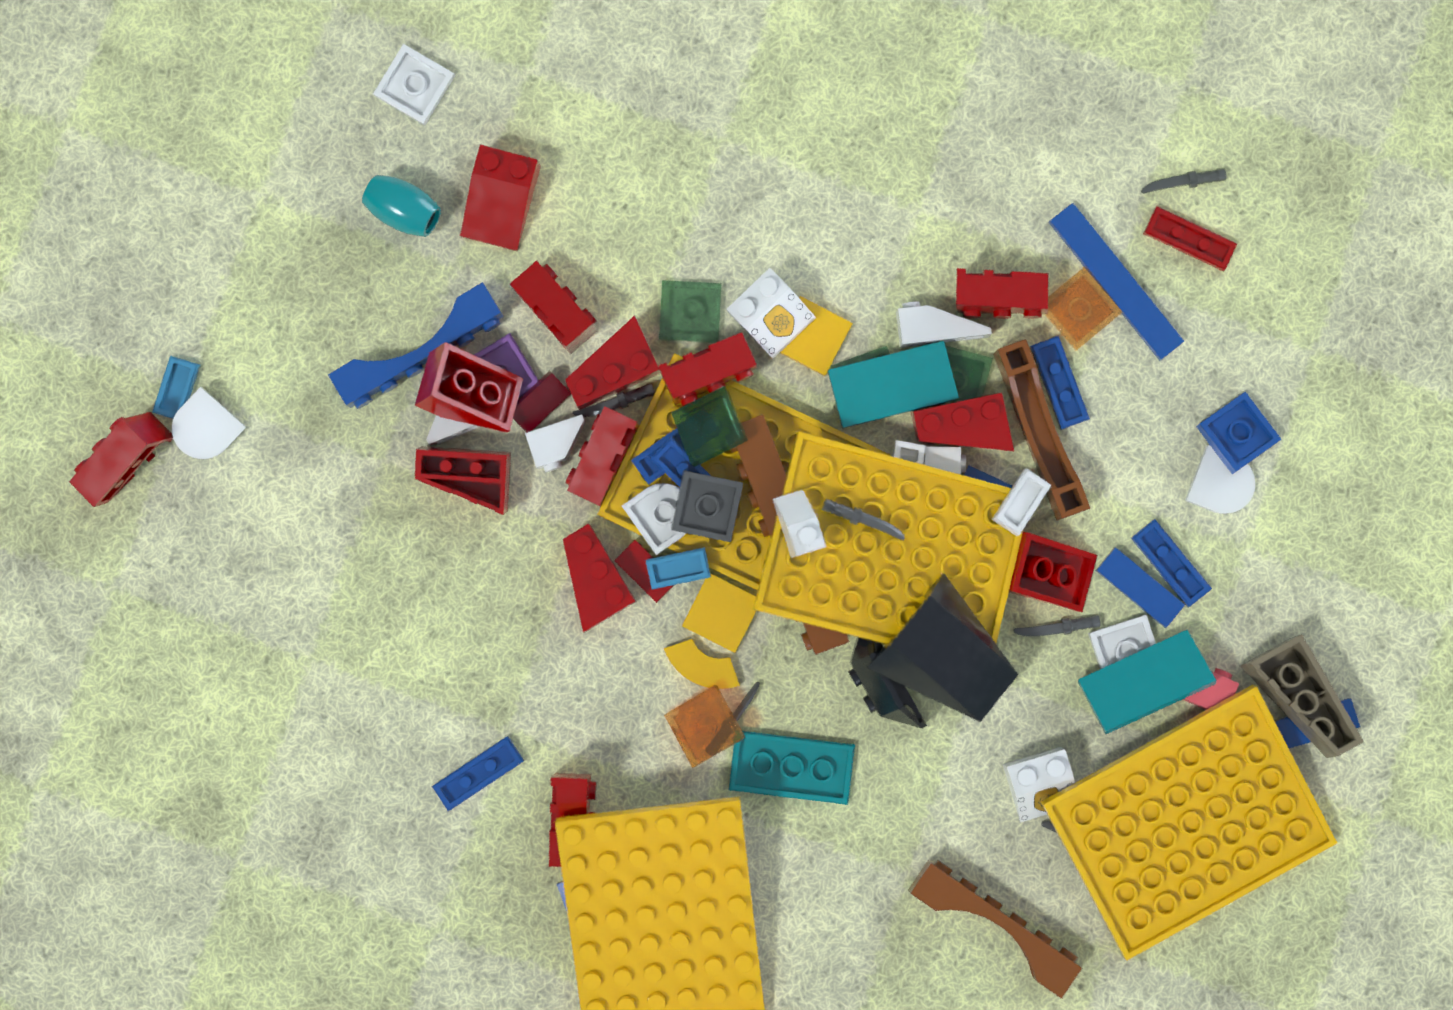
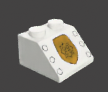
[727,268,816,359]
[1002,747,1075,822]

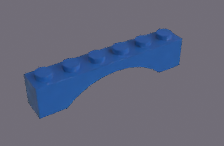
[328,282,504,409]

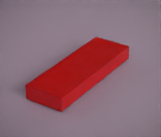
[1143,206,1237,272]

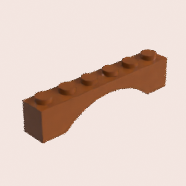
[993,339,1091,521]
[908,860,1082,999]

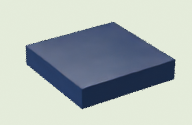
[1196,392,1282,474]

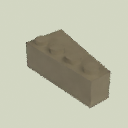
[1240,634,1364,758]

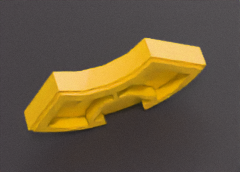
[664,639,740,689]

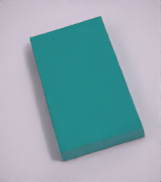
[828,341,959,429]
[1078,630,1217,734]
[728,730,855,805]

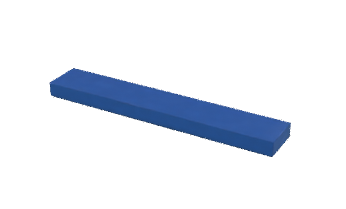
[1048,203,1185,361]

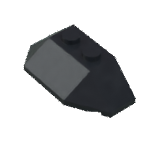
[848,637,927,728]

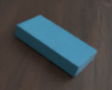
[152,356,200,419]
[646,547,711,589]

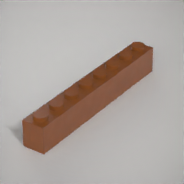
[726,415,849,655]

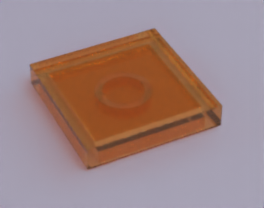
[1044,267,1122,351]
[664,685,746,768]

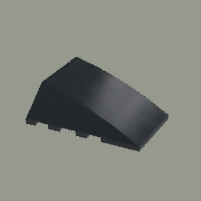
[866,573,1019,722]

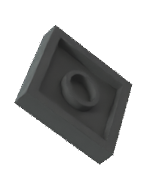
[671,470,743,542]

